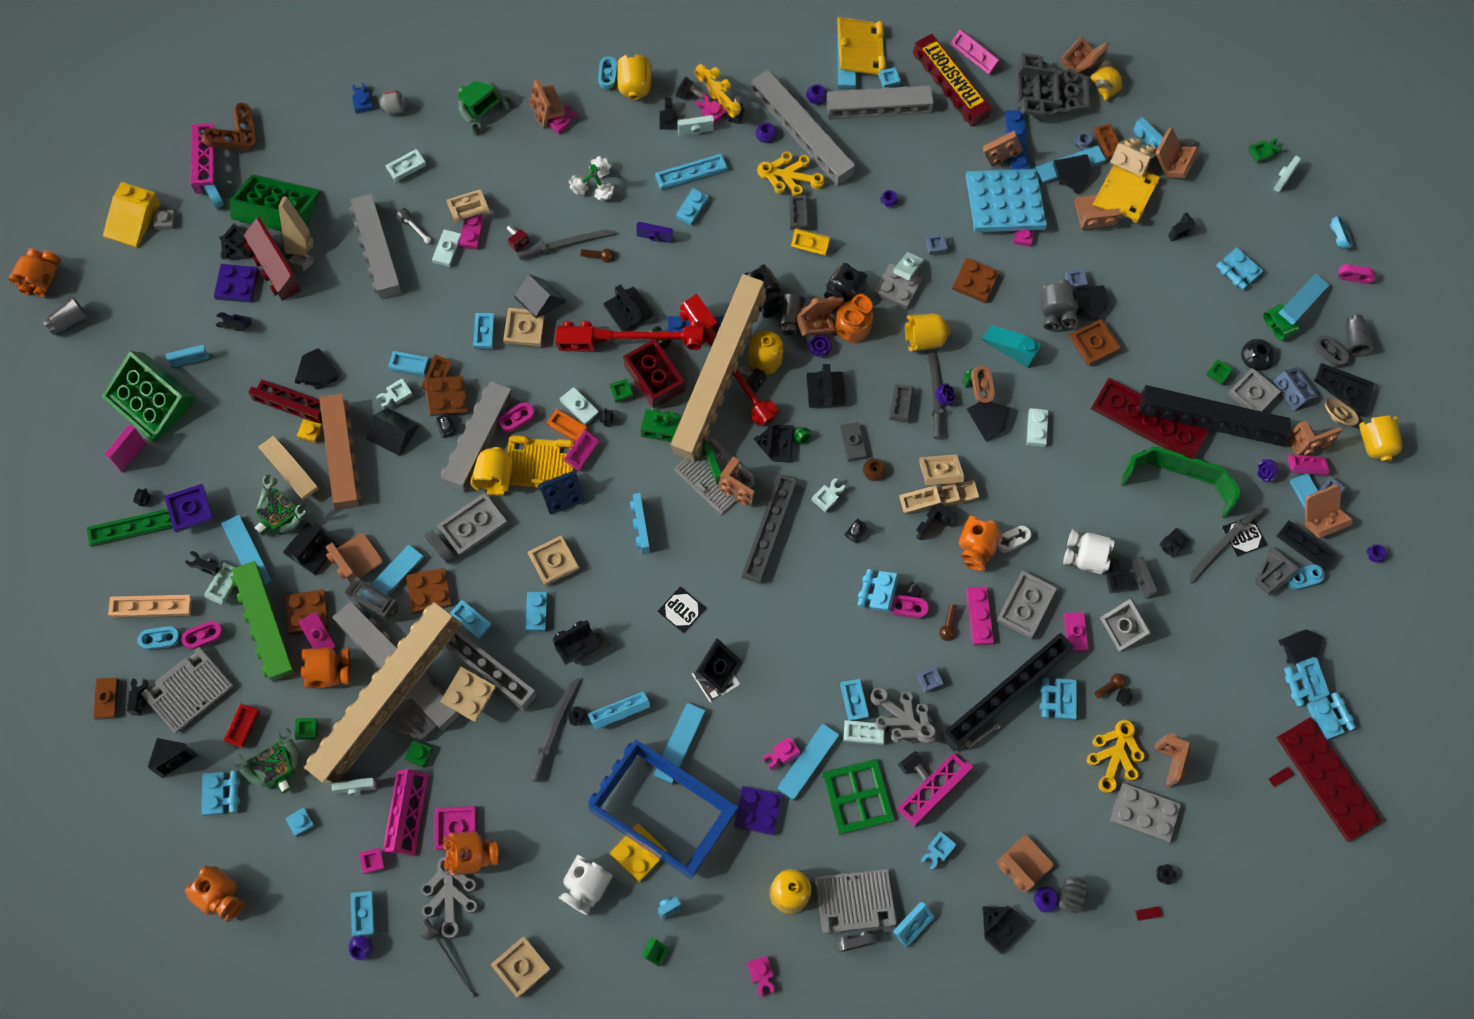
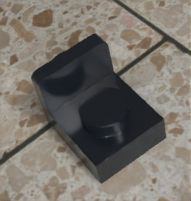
[1168,212,1195,241]
[1159,528,1190,558]

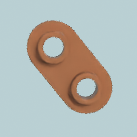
[971,365,995,403]

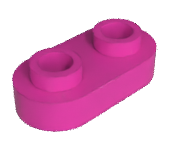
[1338,264,1376,284]
[499,402,534,432]
[890,595,928,619]
[182,621,223,650]

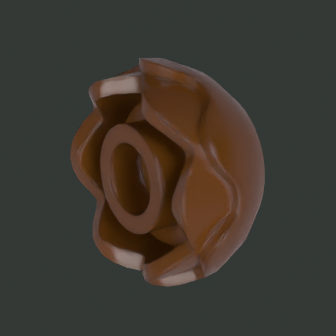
[863,458,887,481]

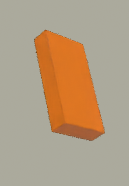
[546,409,588,442]

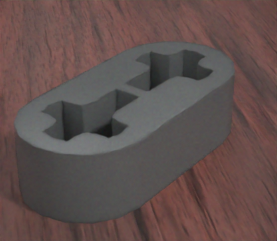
[424,530,454,563]

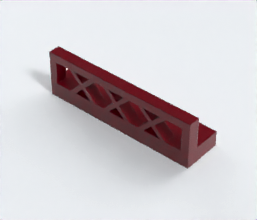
[248,379,323,425]

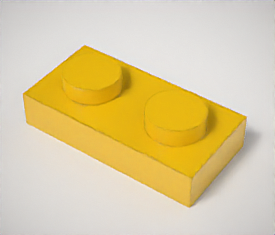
[791,228,830,255]

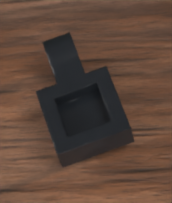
[659,98,677,130]
[216,312,252,331]
[185,551,220,576]
[1106,558,1130,593]
[126,679,149,716]

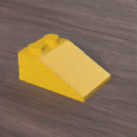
[103,182,161,248]

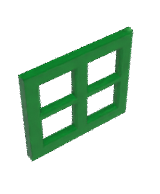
[821,759,894,835]

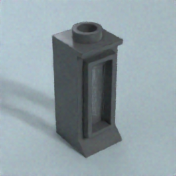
[344,576,399,622]

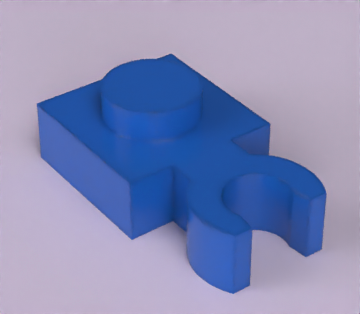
[352,82,373,114]

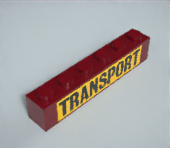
[913,33,991,127]

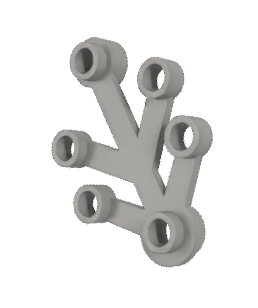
[871,688,936,743]
[421,856,478,939]

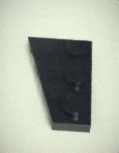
[1314,363,1374,416]

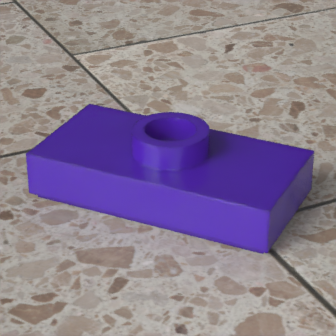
[636,222,673,243]

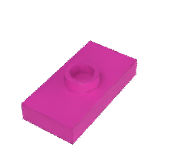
[563,430,600,471]
[1287,454,1330,475]
[298,612,335,648]
[1063,612,1089,652]

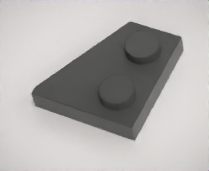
[1255,546,1299,596]

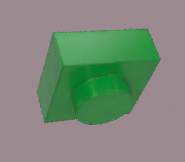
[1206,359,1233,385]
[962,368,982,388]
[609,379,633,403]
[295,718,318,740]
[404,741,433,768]
[641,937,669,967]

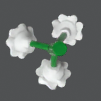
[569,156,614,201]

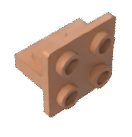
[530,79,565,128]

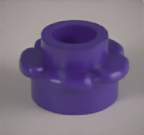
[880,190,898,207]
[1367,544,1386,563]

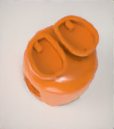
[8,248,61,297]
[835,294,873,344]
[959,516,1002,571]
[301,647,351,689]
[443,831,498,876]
[184,865,245,922]

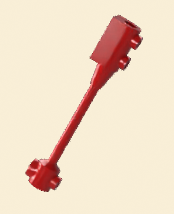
[679,293,779,427]
[555,321,706,351]

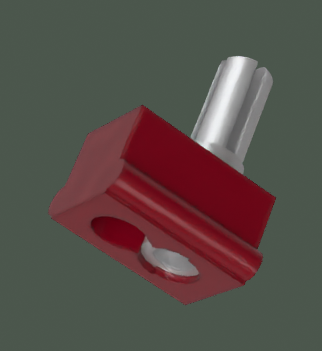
[507,225,530,252]

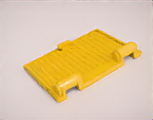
[837,17,886,75]
[1093,164,1160,223]
[507,435,575,488]

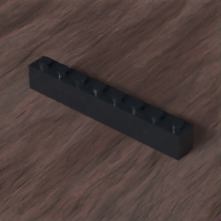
[1139,385,1291,446]
[941,632,1074,752]

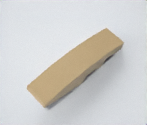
[258,436,319,500]
[899,480,980,514]

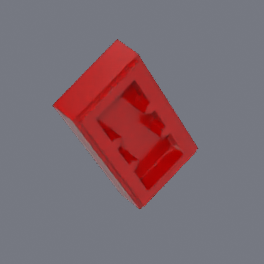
[223,703,260,749]

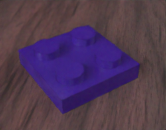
[214,264,259,303]
[164,484,214,533]
[734,786,782,836]

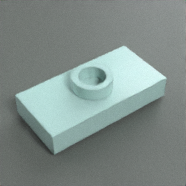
[678,116,714,135]
[1274,155,1301,192]
[432,229,461,267]
[893,252,923,280]
[560,387,599,426]
[204,563,235,605]
[843,720,885,745]
[331,778,377,796]

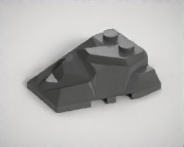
[1015,53,1090,116]

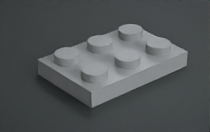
[437,493,508,556]
[996,570,1057,639]
[1110,783,1181,843]

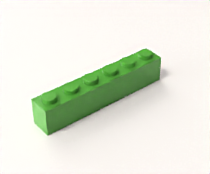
[231,561,295,682]

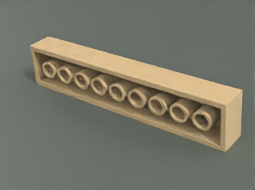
[670,274,767,461]
[304,602,463,785]

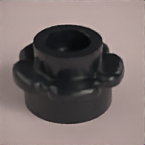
[600,408,613,427]
[133,488,150,507]
[905,581,923,598]
[1116,687,1133,706]
[567,706,587,726]
[1156,864,1176,885]

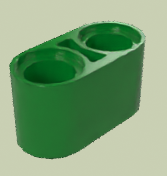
[1263,304,1299,341]

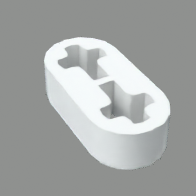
[997,526,1031,553]

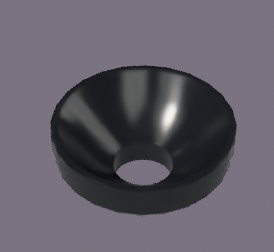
[1241,339,1276,371]

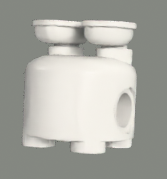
[1063,529,1115,575]
[559,855,613,916]

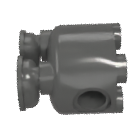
[1041,280,1079,331]

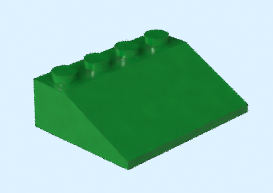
[230,174,320,231]
[101,351,196,442]

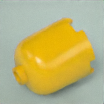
[617,54,652,100]
[905,314,950,352]
[747,330,783,375]
[1359,415,1403,462]
[470,447,513,496]
[769,869,811,914]

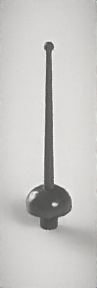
[420,918,475,997]

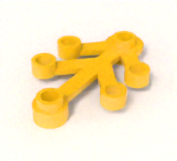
[694,64,741,118]
[757,152,825,195]
[1086,720,1144,793]

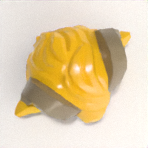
[1091,60,1123,101]

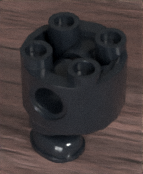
[824,263,868,315]
[744,264,781,318]

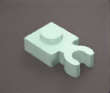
[376,379,413,409]
[811,478,845,512]

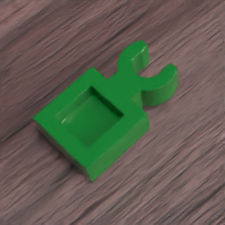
[1248,138,1283,163]

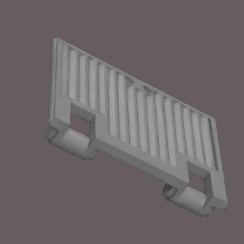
[673,436,758,515]
[141,647,234,734]
[815,869,897,934]

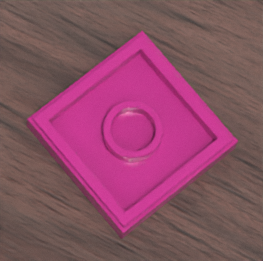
[105,424,146,472]
[435,806,477,851]

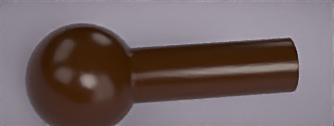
[580,248,615,263]
[939,604,957,641]
[1095,673,1126,698]

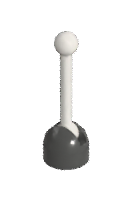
[396,208,431,244]

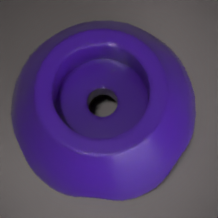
[806,84,827,105]
[756,122,777,143]
[808,335,832,357]
[936,383,956,406]
[1257,459,1279,482]
[1034,887,1060,913]
[348,935,374,961]

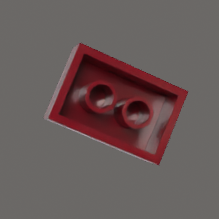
[623,339,685,409]

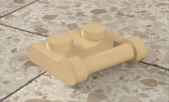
[446,189,490,224]

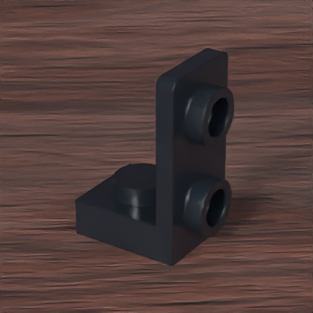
[916,503,958,540]

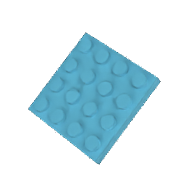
[966,169,1047,232]

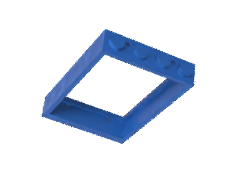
[588,739,738,880]

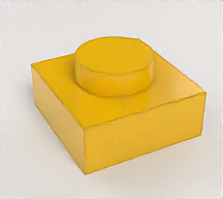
[297,419,322,443]

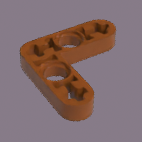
[202,103,256,150]

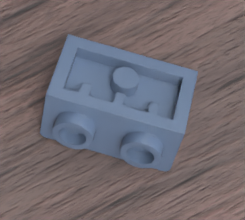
[1273,367,1318,410]

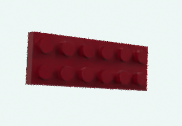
[1091,378,1208,459]
[1276,717,1382,842]

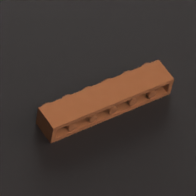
[319,394,361,509]

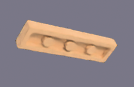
[108,595,192,618]

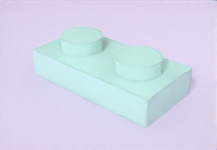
[385,149,426,182]
[1026,408,1048,447]

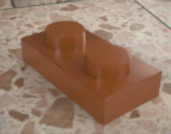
[421,354,452,391]

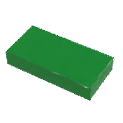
[703,442,722,484]

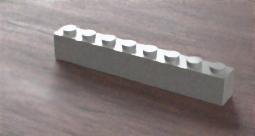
[751,70,855,186]
[332,601,460,732]

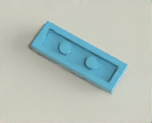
[630,493,650,554]
[588,691,650,730]

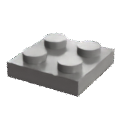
[874,263,922,310]
[1227,368,1281,411]

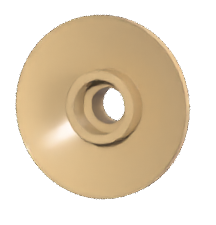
[1325,398,1359,426]

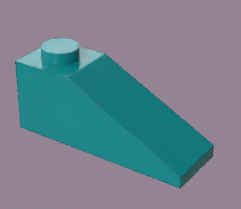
[981,325,1041,368]

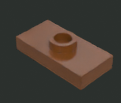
[1093,123,1119,159]
[93,677,119,719]

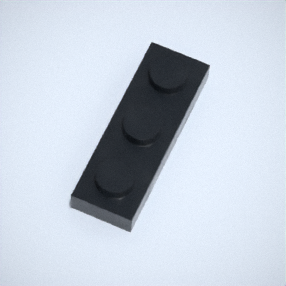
[1276,520,1337,571]

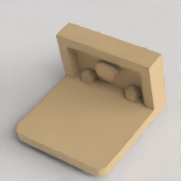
[1110,137,1157,177]

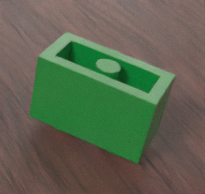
[641,409,682,442]

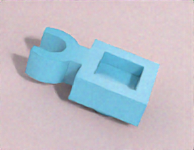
[921,831,956,870]

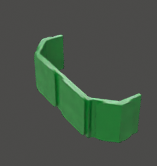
[1121,446,1240,518]

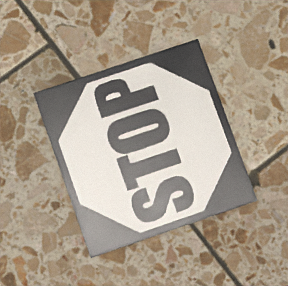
[1222,519,1268,557]
[657,587,706,634]

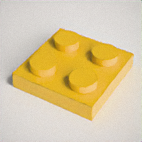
[609,823,668,883]

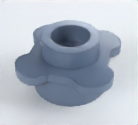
[1073,132,1094,151]

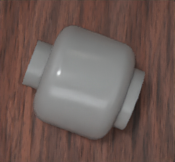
[380,90,407,115]

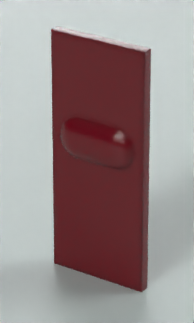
[1268,766,1294,787]
[1135,906,1162,921]

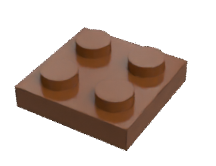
[952,257,1000,303]
[1069,319,1121,366]
[425,376,468,416]
[406,568,452,614]
[284,589,329,635]

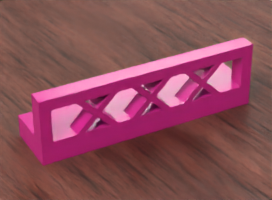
[191,123,215,194]
[897,753,973,827]
[383,769,429,856]

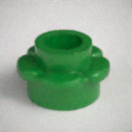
[794,427,811,445]

